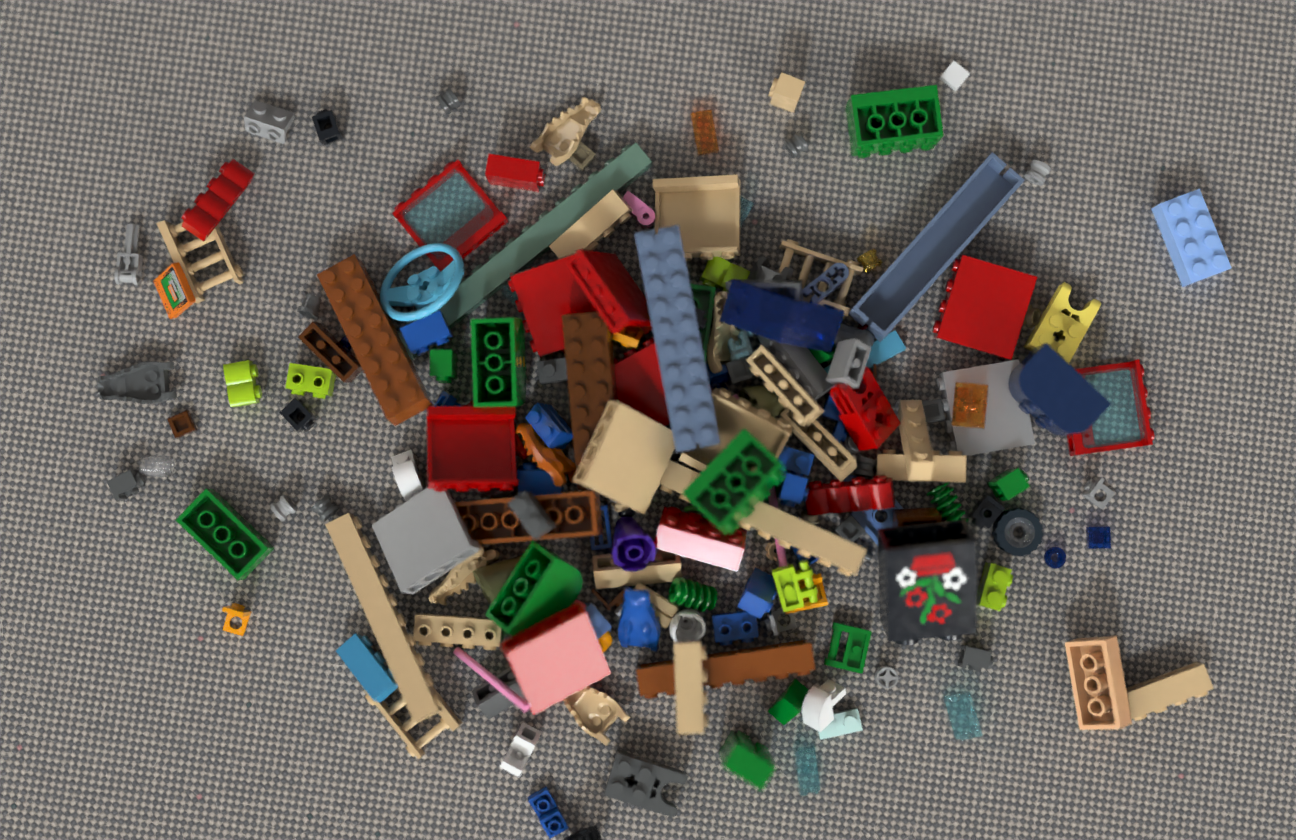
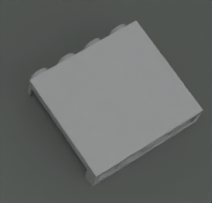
[937,359,1035,456]
[372,487,481,594]

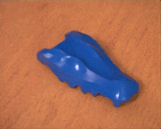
[618,587,661,651]

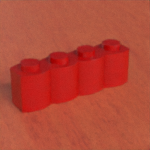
[181,159,255,242]
[806,475,896,515]

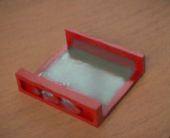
[392,160,509,271]
[1067,359,1154,456]

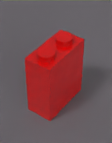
[485,153,546,192]

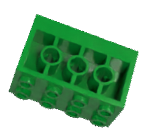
[845,85,944,158]
[682,428,787,535]

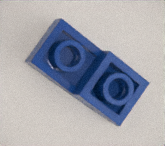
[528,786,569,839]

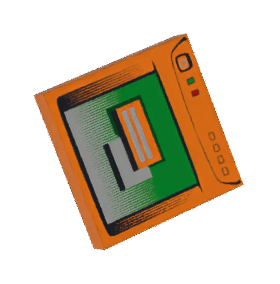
[153,262,196,319]

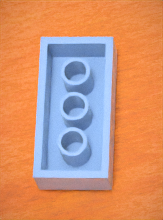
[1151,189,1232,287]

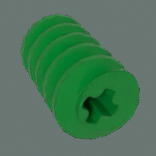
[926,482,969,522]
[668,577,718,612]

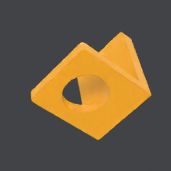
[222,603,252,636]

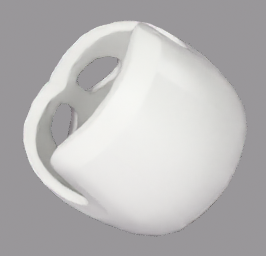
[669,609,706,642]

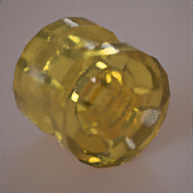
[856,248,883,273]

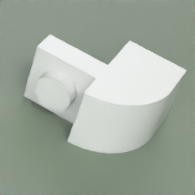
[391,450,425,501]
[802,679,846,732]
[500,722,542,777]

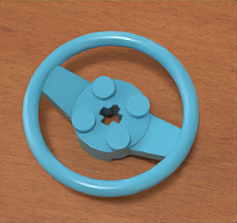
[380,243,464,321]

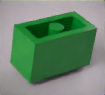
[430,350,457,384]
[987,468,1030,501]

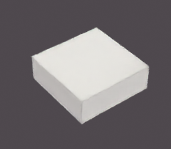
[939,61,970,92]

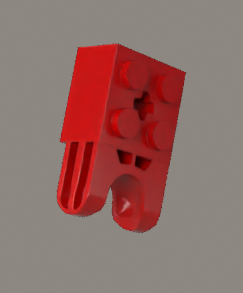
[830,366,901,451]

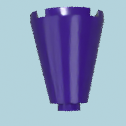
[612,516,656,572]

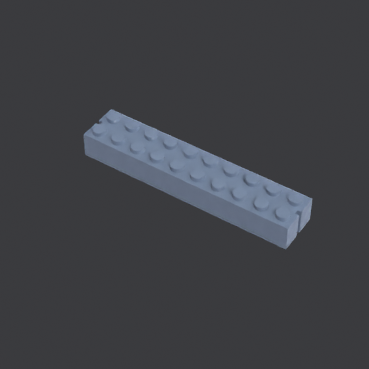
[849,152,1025,342]
[634,225,720,452]

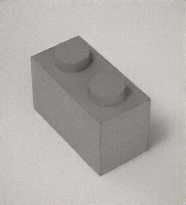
[826,338,871,388]

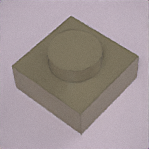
[568,141,596,172]

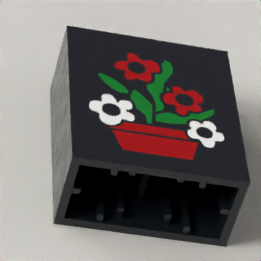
[877,520,976,646]

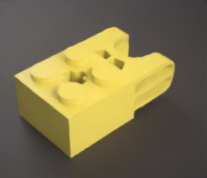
[1024,282,1101,364]

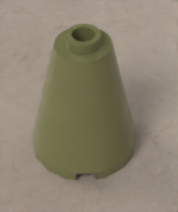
[739,385,786,418]
[473,555,523,605]

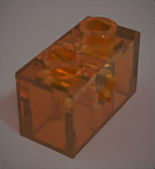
[952,382,989,429]

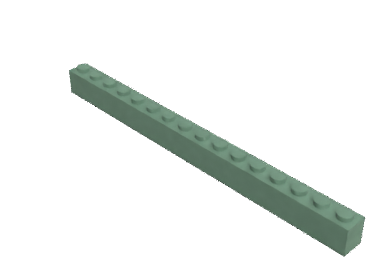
[397,143,652,361]

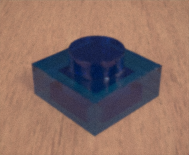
[1086,527,1111,549]

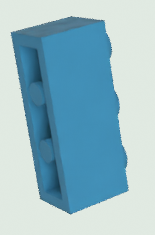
[336,633,398,702]

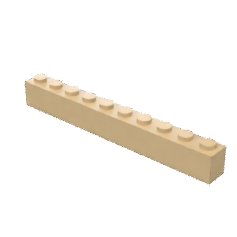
[660,460,867,577]
[325,513,443,723]

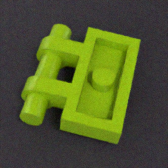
[772,560,818,612]

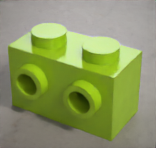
[285,363,336,399]
[976,562,1013,611]

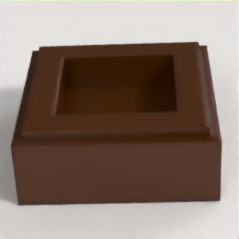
[167,410,197,439]

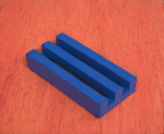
[590,505,613,550]

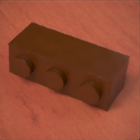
[298,322,363,383]

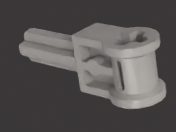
[114,223,143,285]

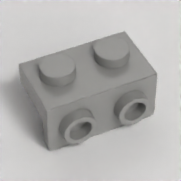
[244,100,295,144]

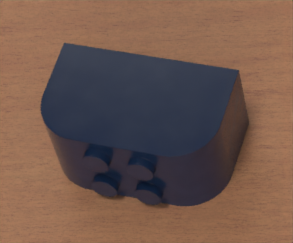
[1009,343,1111,436]

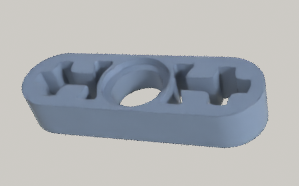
[802,263,849,310]

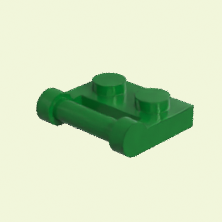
[824,622,872,674]

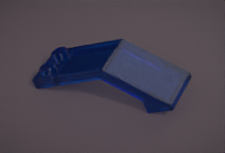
[720,279,845,352]

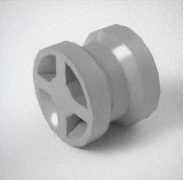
[1024,160,1051,185]
[270,494,297,522]
[874,665,898,689]

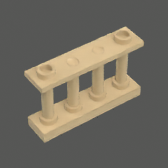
[156,220,244,304]
[778,239,864,319]
[364,685,462,759]

